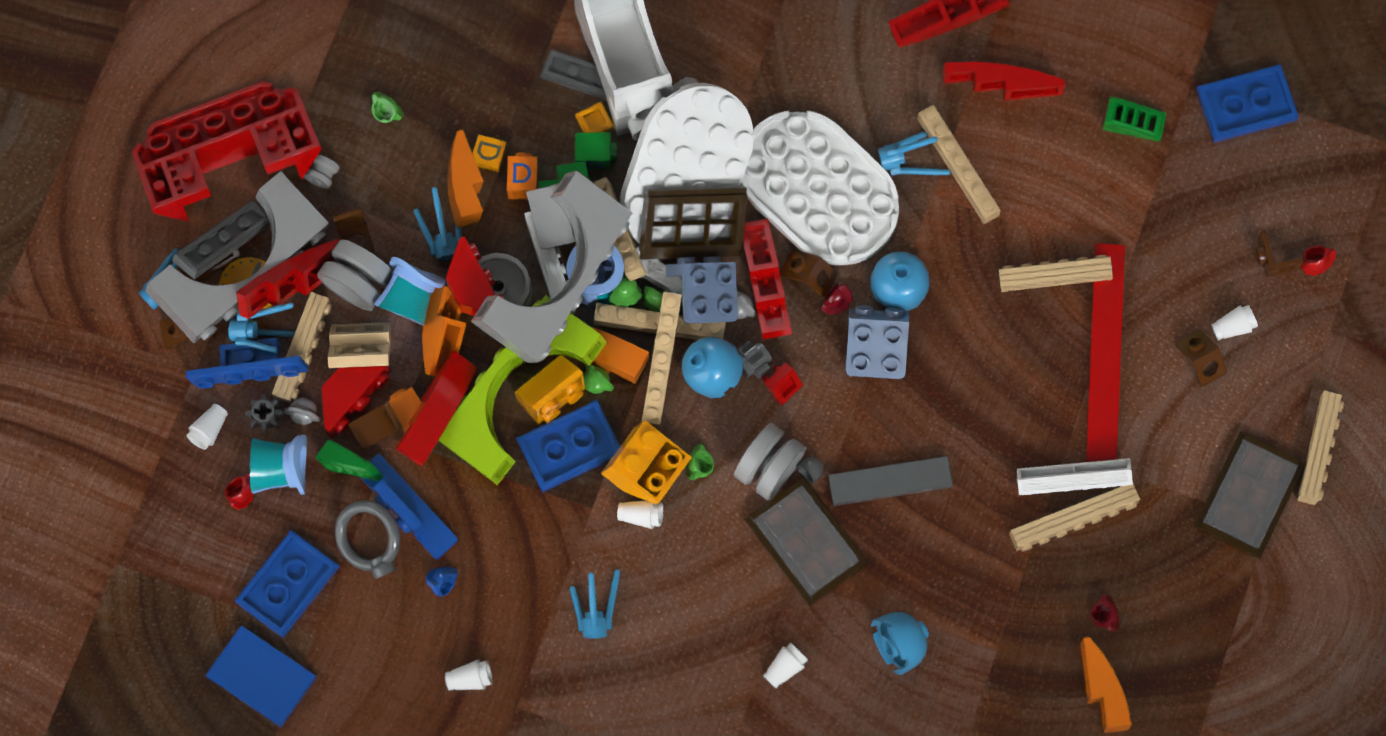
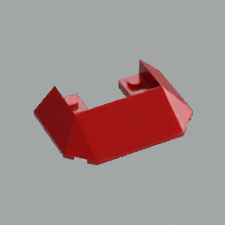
[132,81,322,222]

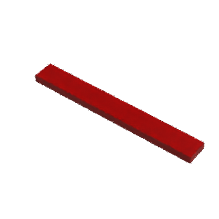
[1085,243,1125,462]

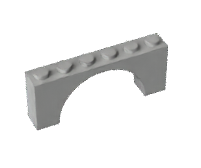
[145,171,329,343]
[471,171,632,363]

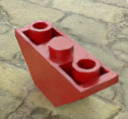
[446,236,505,316]
[322,366,391,439]

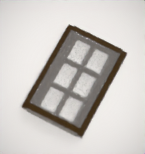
[639,186,747,260]
[1194,432,1305,559]
[744,478,868,607]

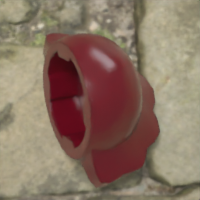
[821,283,853,315]
[1091,594,1120,632]

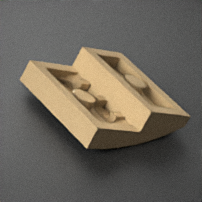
[328,322,391,368]

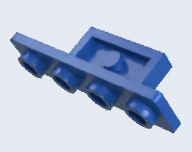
[186,338,308,389]
[359,454,458,560]

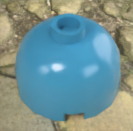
[870,251,929,312]
[681,337,743,398]
[871,612,929,675]

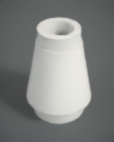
[1211,305,1258,341]
[187,404,228,450]
[617,500,663,529]
[763,643,808,688]
[445,659,492,690]

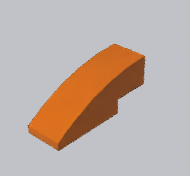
[447,130,484,228]
[422,286,467,376]
[590,326,649,384]
[1080,637,1132,733]

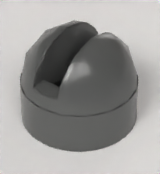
[797,457,823,483]

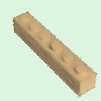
[593,177,647,281]
[999,255,1113,292]
[272,292,332,404]
[1297,390,1344,505]

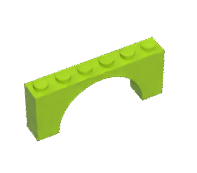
[438,295,607,486]

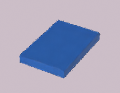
[1196,64,1299,143]
[516,399,620,493]
[235,530,339,638]
[205,626,317,728]

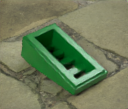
[1103,97,1166,142]
[316,439,383,482]

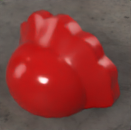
[1301,245,1336,276]
[225,473,254,510]

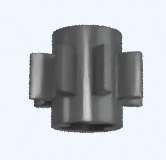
[737,341,772,379]
[245,395,284,434]

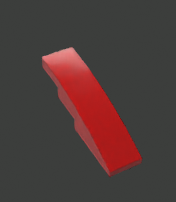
[888,0,1011,48]
[942,62,1065,100]
[742,219,792,340]
[236,239,339,319]
[395,350,478,466]

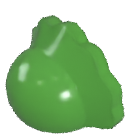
[371,92,404,123]
[609,277,642,307]
[642,286,663,312]
[583,364,614,394]
[685,444,714,480]

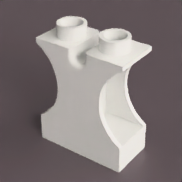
[574,0,672,140]

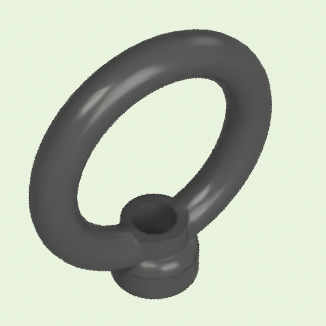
[334,500,400,579]

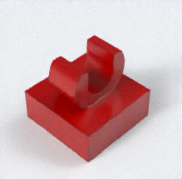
[762,363,803,406]

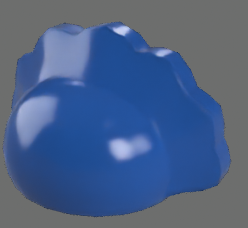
[425,567,458,597]

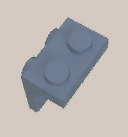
[666,257,738,323]
[846,305,909,379]

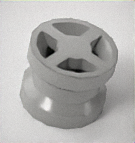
[304,154,340,189]

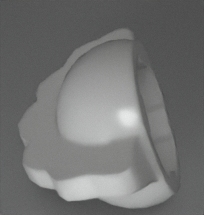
[737,291,757,319]
[283,397,321,425]

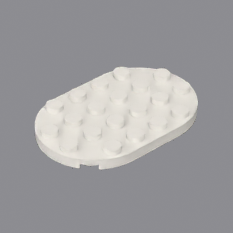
[620,83,754,244]
[741,111,899,265]

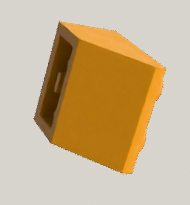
[515,355,585,426]
[601,420,692,505]

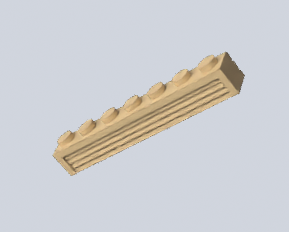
[917,105,1001,224]
[642,292,682,425]
[594,303,726,340]
[1009,484,1140,552]

